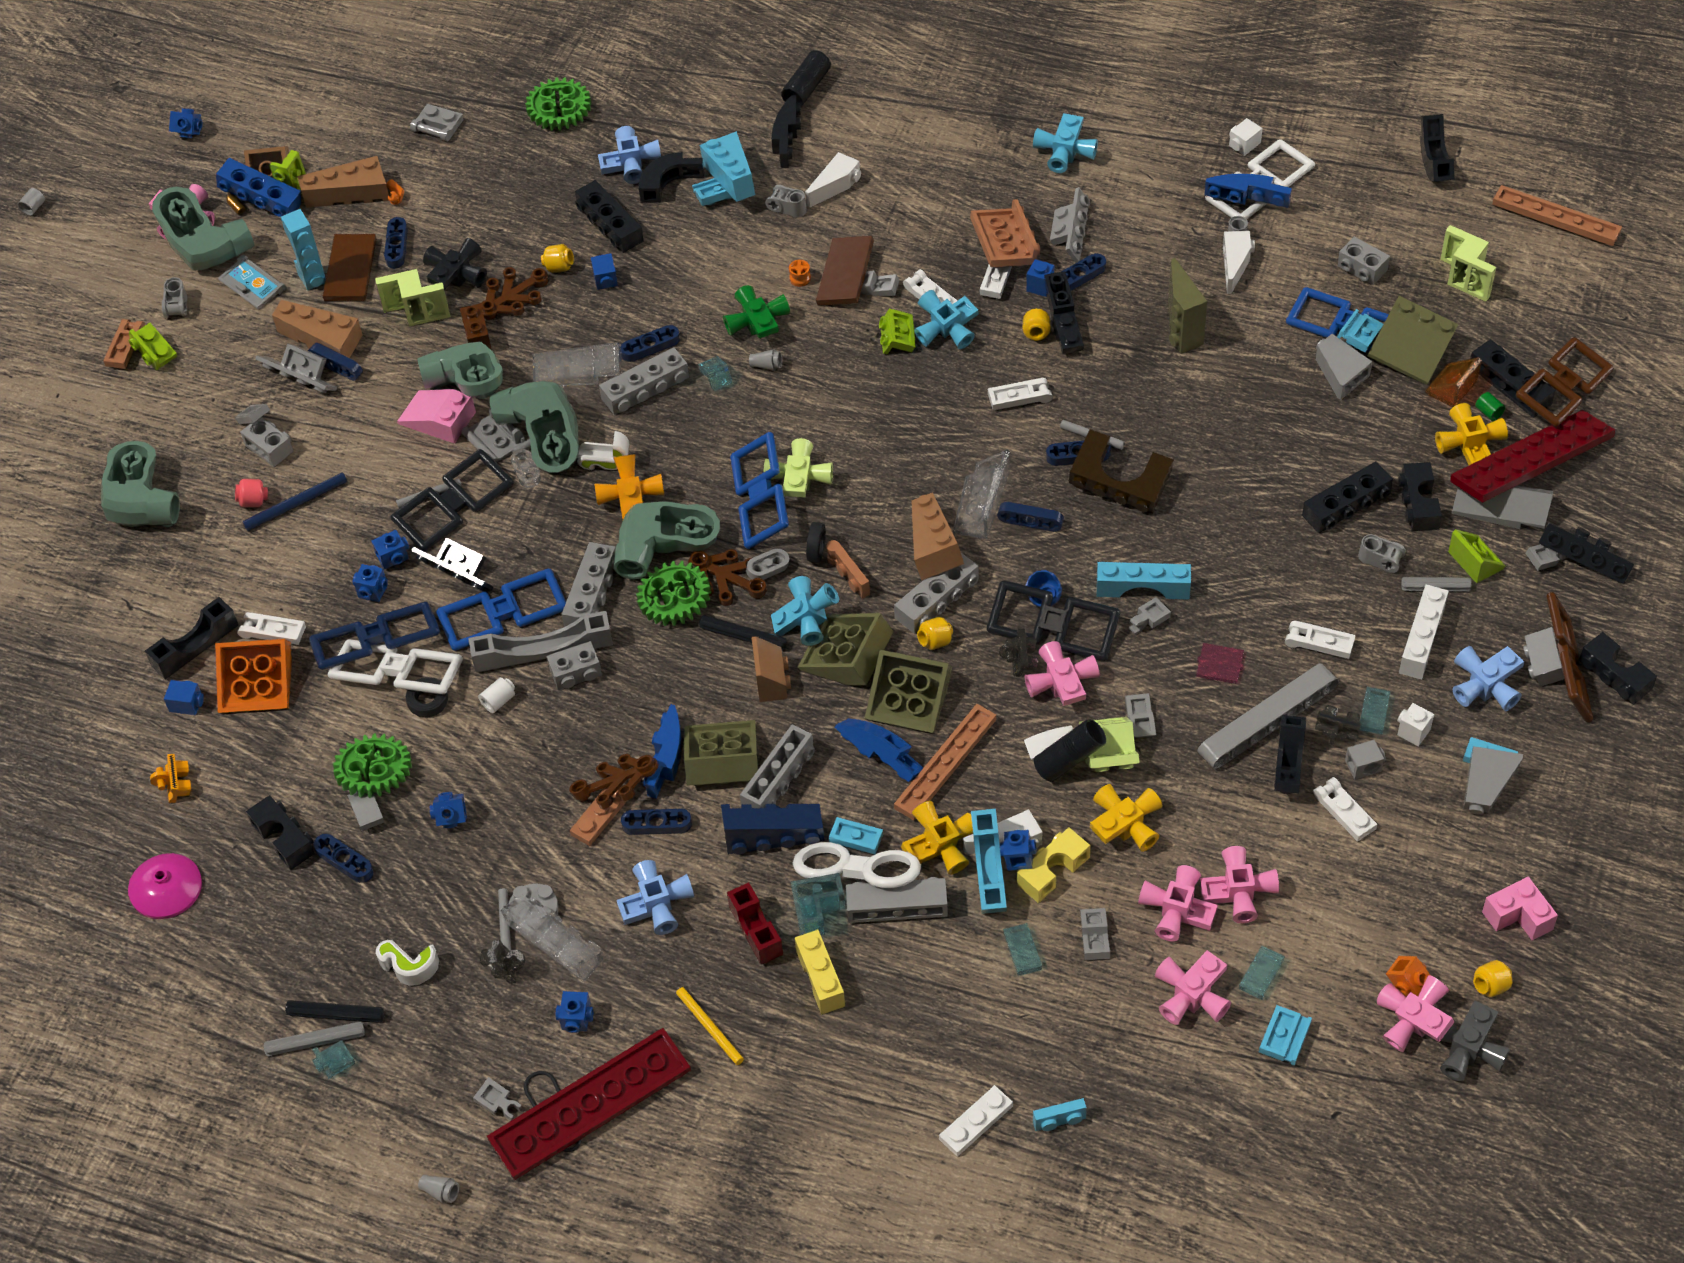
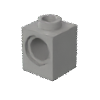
[1345,740,1386,780]

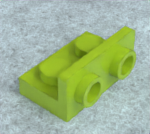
[269,150,306,191]
[879,308,916,354]
[128,323,177,371]

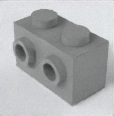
[1523,627,1564,686]
[546,641,602,690]

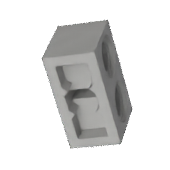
[1337,237,1390,285]
[240,417,293,467]

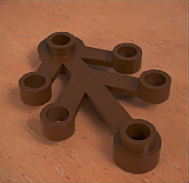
[481,267,549,320]
[688,549,767,606]
[569,754,659,809]

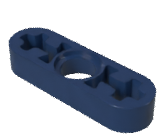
[384,217,408,269]
[1061,253,1106,291]
[620,325,680,362]
[308,343,363,381]
[1046,441,1111,466]
[997,502,1064,532]
[621,809,692,835]
[313,834,373,883]

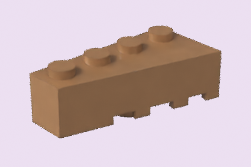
[297,156,389,208]
[272,300,363,358]
[912,492,964,581]

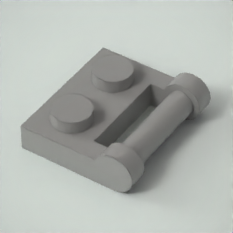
[410,104,464,141]

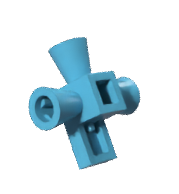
[1033,113,1098,173]
[914,290,978,349]
[771,576,839,646]

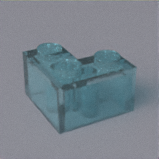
[791,873,845,935]

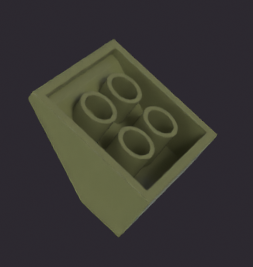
[1168,258,1207,354]
[1367,296,1458,385]
[798,613,894,685]
[865,650,952,733]
[684,720,759,787]

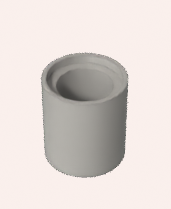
[18,188,45,216]
[1228,216,1248,232]

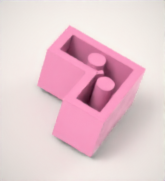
[1482,877,1558,940]

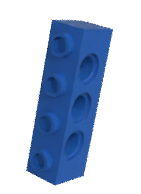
[216,158,302,217]

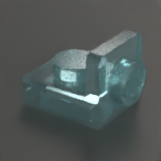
[698,356,732,391]
[312,1040,355,1079]

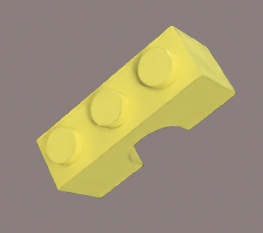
[1017,828,1091,903]
[795,930,845,1015]

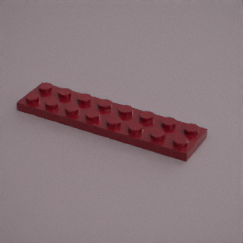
[1450,410,1615,503]
[487,1028,691,1181]

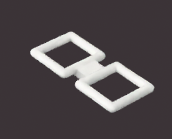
[1205,140,1315,219]
[328,639,463,694]

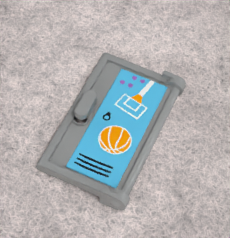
[218,254,286,309]

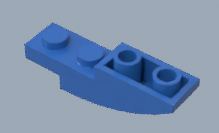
[1204,173,1292,208]
[643,704,682,799]
[834,718,923,782]

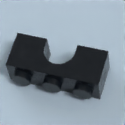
[1398,462,1442,532]
[1579,632,1657,705]
[246,795,315,871]

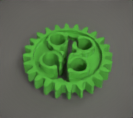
[525,77,591,130]
[636,561,711,626]
[333,733,412,798]

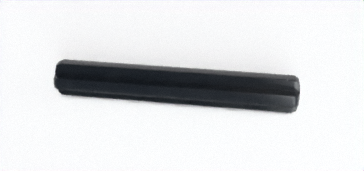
[699,615,787,651]
[285,1000,385,1022]

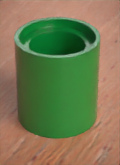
[1475,392,1506,421]

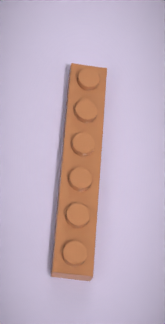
[1492,185,1622,246]
[894,704,996,820]

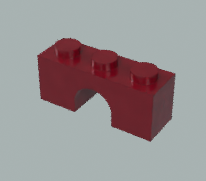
[727,882,783,965]

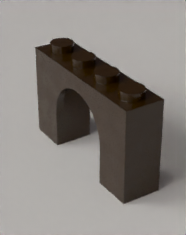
[1068,429,1174,514]

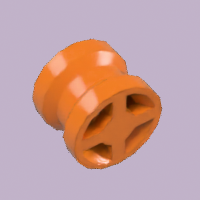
[789,260,811,287]

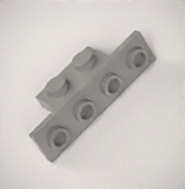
[1050,187,1090,263]
[255,344,337,393]

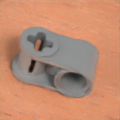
[765,185,807,217]
[162,277,188,318]
[1358,534,1406,573]

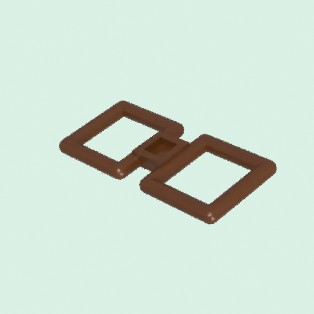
[1516,337,1614,427]
[1546,592,1593,723]

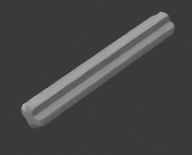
[264,1022,365,1056]

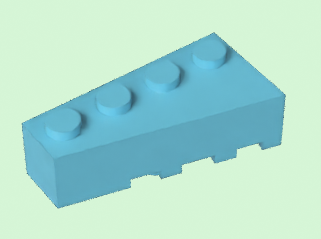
[699,131,755,202]

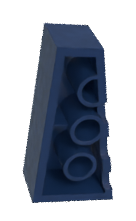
[721,804,825,855]

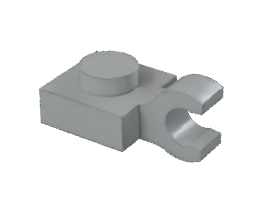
[1129,597,1171,635]

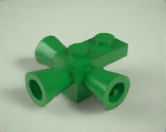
[723,285,790,339]

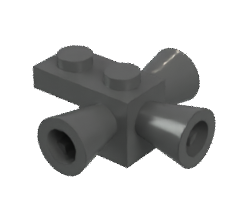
[1427,1000,1511,1081]

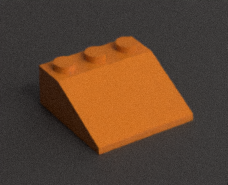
[215,639,292,713]

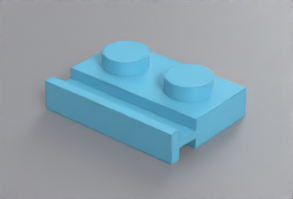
[692,178,732,206]
[1337,309,1384,353]
[1259,1005,1312,1066]

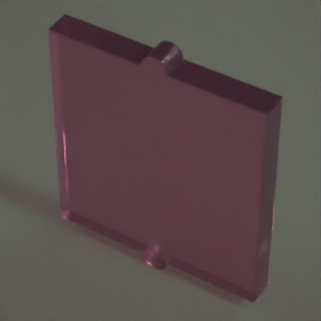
[1196,643,1244,684]

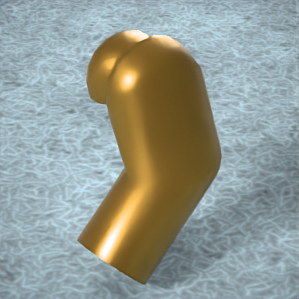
[226,192,246,215]

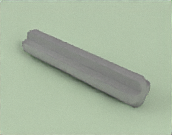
[1401,577,1472,591]

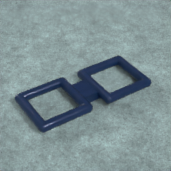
[309,602,440,670]

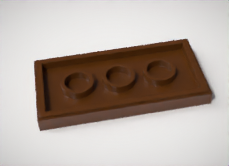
[323,234,377,301]
[816,236,874,306]

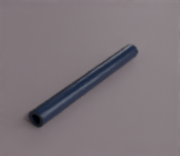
[242,472,347,531]

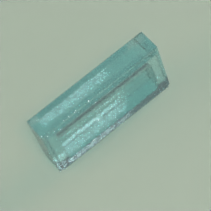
[1358,687,1391,734]
[1003,923,1042,976]
[1239,946,1285,1000]

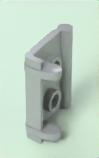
[461,407,525,463]

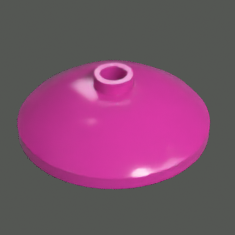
[128,853,202,919]

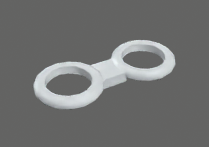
[793,842,921,888]

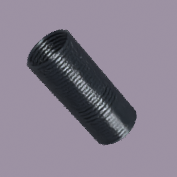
[781,50,831,107]
[1034,719,1106,782]

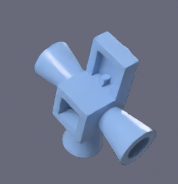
[598,126,661,184]
[1453,646,1524,711]
[616,860,694,935]

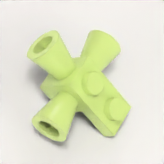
[764,438,833,497]

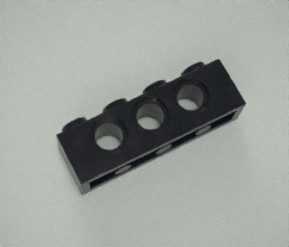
[575,180,644,253]
[1469,339,1556,418]
[1302,461,1393,533]

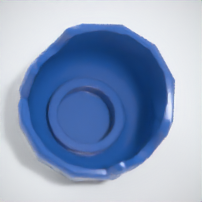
[1026,570,1062,607]

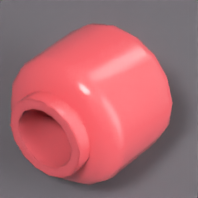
[235,479,268,508]

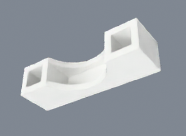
[1399,585,1449,680]

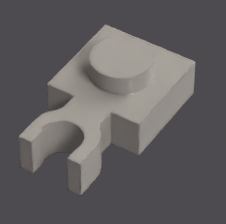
[1525,544,1568,571]
[473,1077,522,1121]

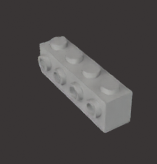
[599,347,689,415]
[562,542,615,627]
[740,724,815,808]
[846,877,948,923]

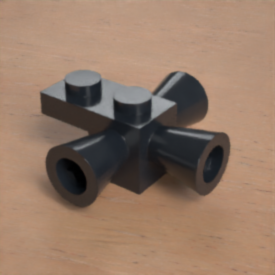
[423,238,487,290]

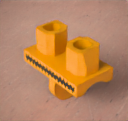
[150,754,191,803]

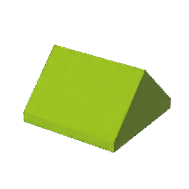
[1448,529,1506,583]

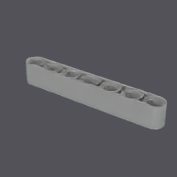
[1198,663,1339,769]

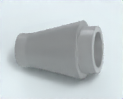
[749,349,782,371]
[418,1174,459,1204]

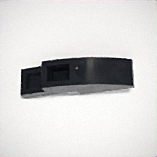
[771,95,801,168]
[1044,271,1084,354]

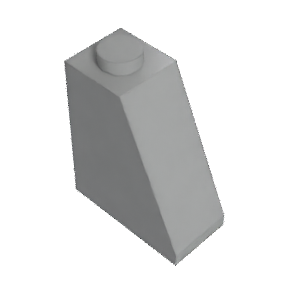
[1316,334,1372,400]
[1463,746,1523,814]

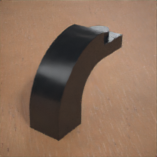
[1420,114,1455,182]
[639,152,705,203]
[1274,715,1306,794]

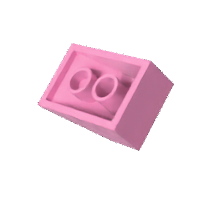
[397,389,476,444]

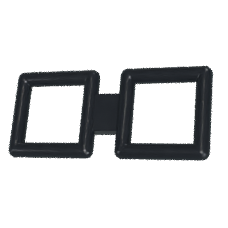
[390,449,514,551]
[986,580,1121,661]

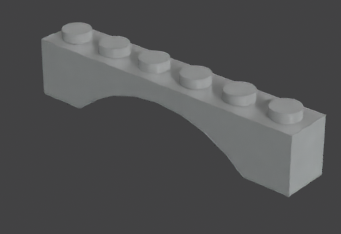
[468,611,613,672]

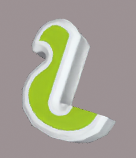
[577,431,629,470]
[376,940,439,986]

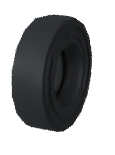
[806,522,826,563]
[405,677,448,718]

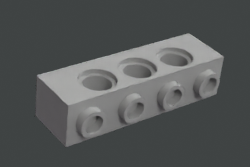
[894,553,979,634]

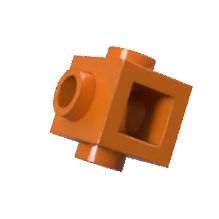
[1386,956,1431,996]

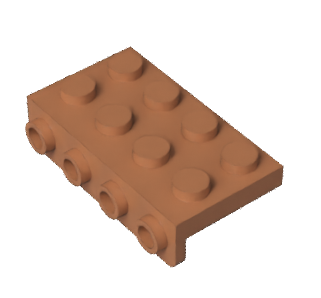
[970,199,1040,268]

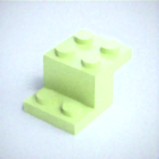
[1440,225,1496,301]
[375,269,451,326]
[1079,717,1139,772]

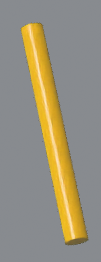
[676,987,744,1065]

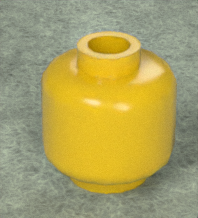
[541,244,574,273]
[1022,308,1051,341]
[917,617,953,650]
[1473,960,1513,998]

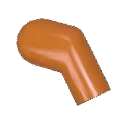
[386,179,405,205]

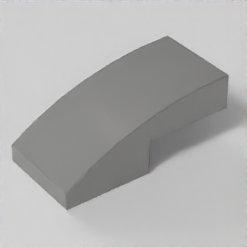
[861,271,900,296]
[1125,693,1156,739]
[347,792,384,831]
[1080,908,1110,960]

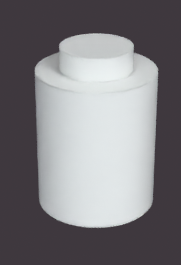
[478,677,515,713]

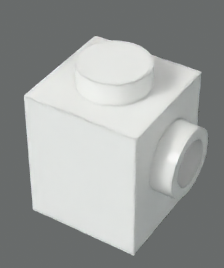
[1229,118,1262,156]
[1397,703,1434,747]

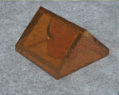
[1425,357,1482,408]

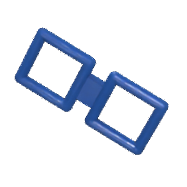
[1286,287,1389,352]
[730,432,789,549]
[436,568,566,651]

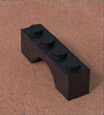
[145,597,239,680]

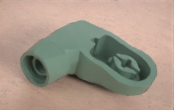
[152,186,254,271]
[417,342,503,399]
[490,381,579,472]
[101,441,180,527]
[614,501,720,579]

